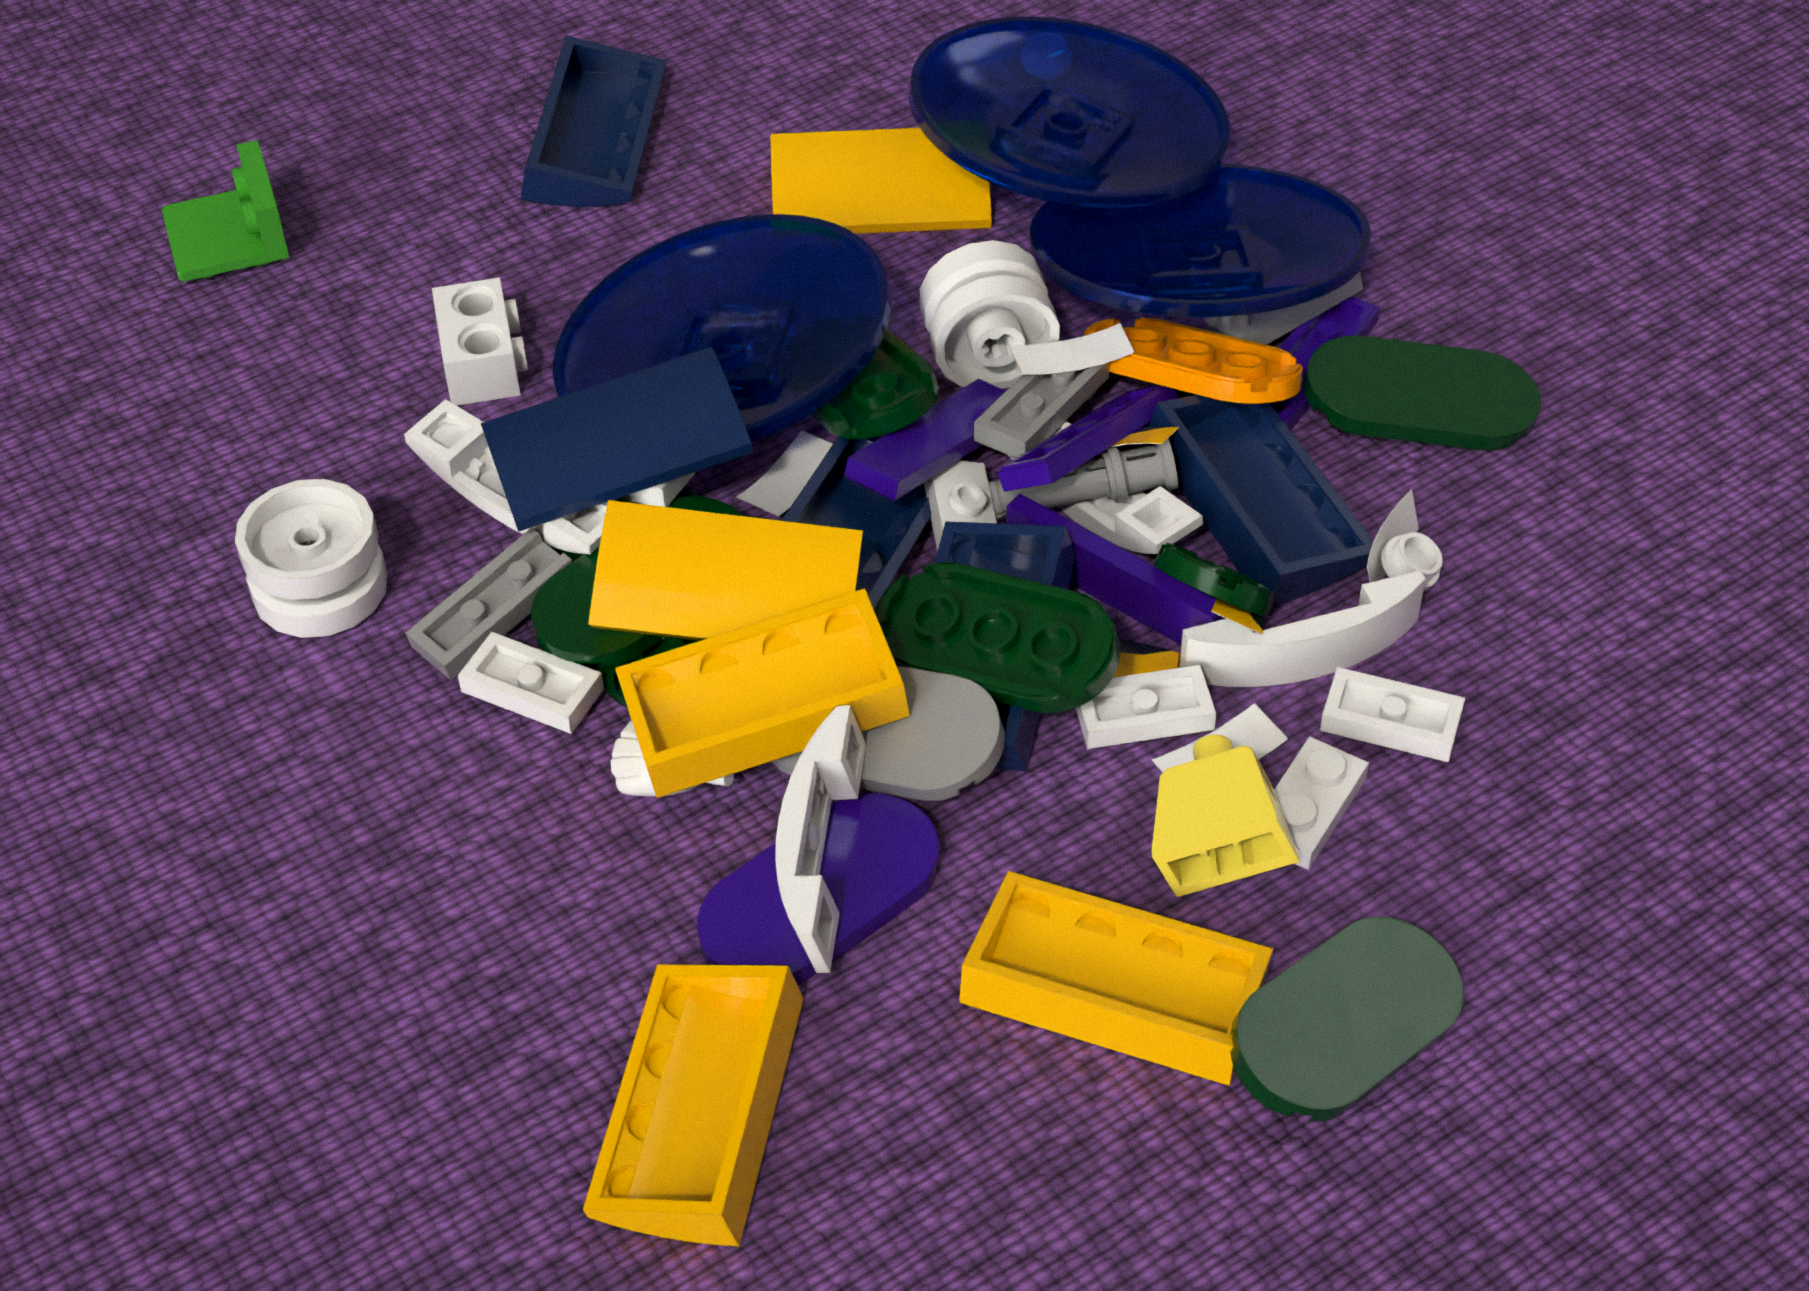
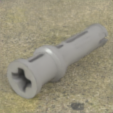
[989,439,1178,520]

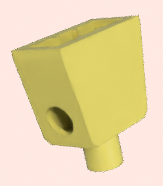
[1152,735,1300,897]

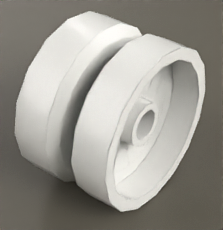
[919,240,1060,389]
[235,479,387,638]

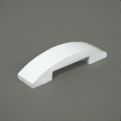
[404,399,616,555]
[1007,421,1203,554]
[1179,570,1425,687]
[775,705,866,973]

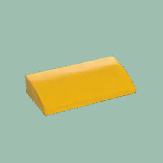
[770,125,992,237]
[588,500,863,641]
[615,588,910,798]
[959,871,1273,1086]
[583,964,804,1247]

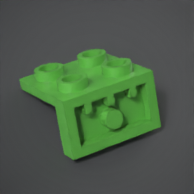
[161,140,290,282]

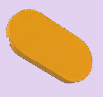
[1084,317,1303,404]

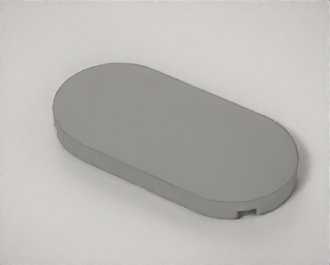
[772,666,1005,801]

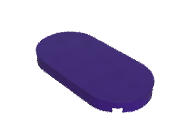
[697,793,939,985]

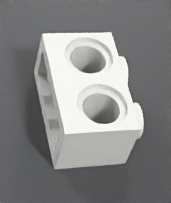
[432,277,528,406]

